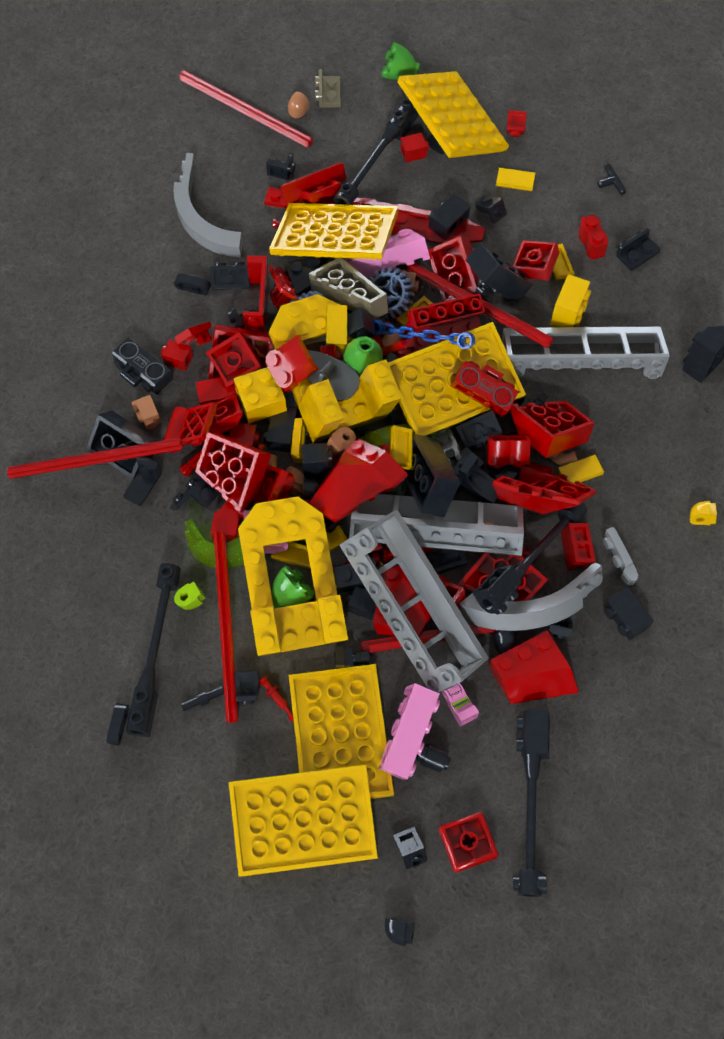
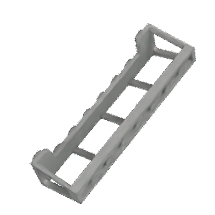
[502,327,670,379]
[349,494,524,556]
[340,509,489,693]

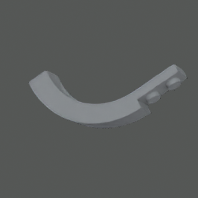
[174,153,243,258]
[459,562,603,631]

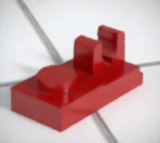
[175,321,212,346]

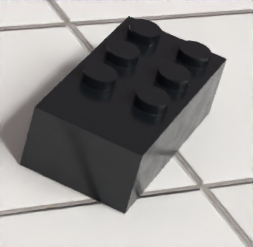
[404,434,461,517]

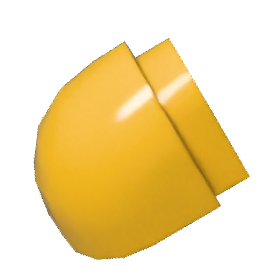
[689,501,717,525]

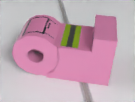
[442,683,479,727]

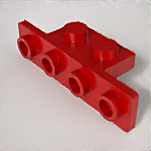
[281,162,346,204]
[268,265,297,309]

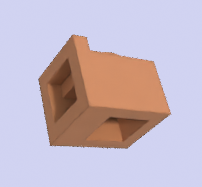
[131,395,161,429]

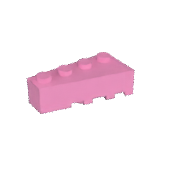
[344,229,430,278]
[378,683,440,780]

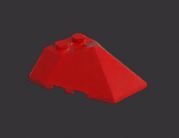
[308,439,408,522]
[493,461,597,514]

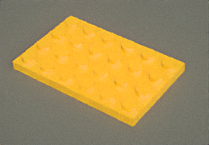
[397,71,509,158]
[269,203,398,260]
[388,322,526,436]
[289,664,394,799]
[229,764,378,877]

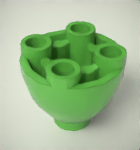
[381,42,419,80]
[343,337,383,377]
[271,566,315,609]

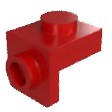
[506,110,527,137]

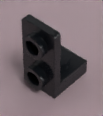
[123,456,162,506]

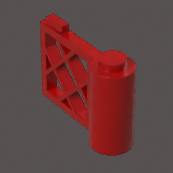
[163,402,217,453]

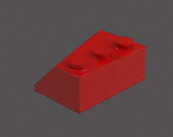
[510,401,595,458]
[195,432,271,513]

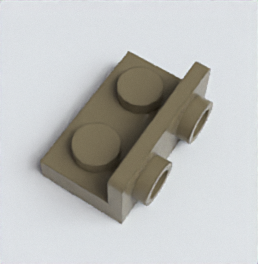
[315,69,341,108]

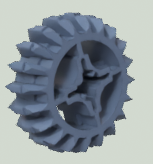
[369,267,415,320]

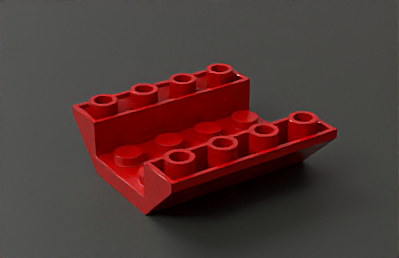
[406,293,485,353]

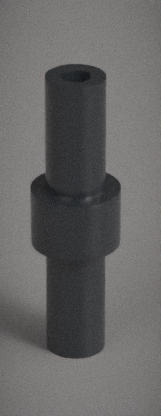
[180,686,224,711]

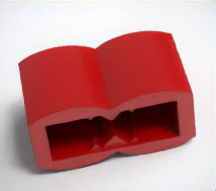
[578,214,608,260]
[487,435,531,468]

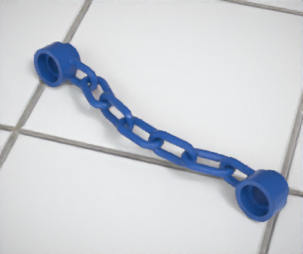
[374,320,475,349]

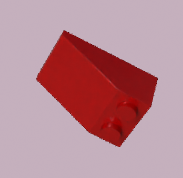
[428,236,479,302]

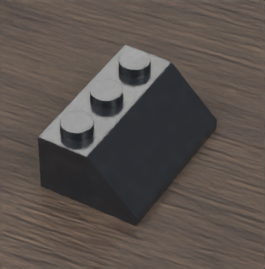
[682,326,724,383]
[86,410,160,479]

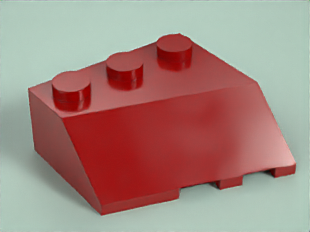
[208,324,273,380]
[457,552,549,602]
[373,566,450,638]
[489,630,579,704]

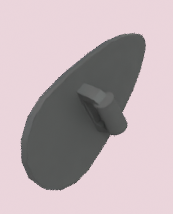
[308,350,360,401]

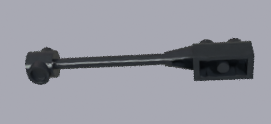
[334,98,418,205]
[473,503,587,615]
[126,563,181,737]
[513,709,550,897]

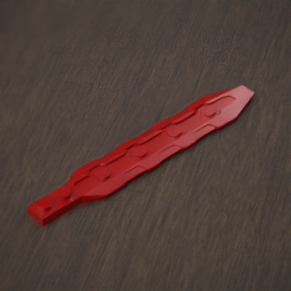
[264,187,485,244]

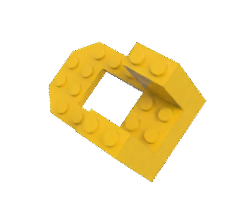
[269,294,402,443]
[238,497,348,656]

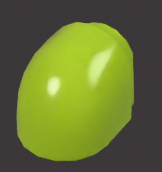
[174,581,206,610]

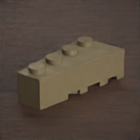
[309,258,388,320]

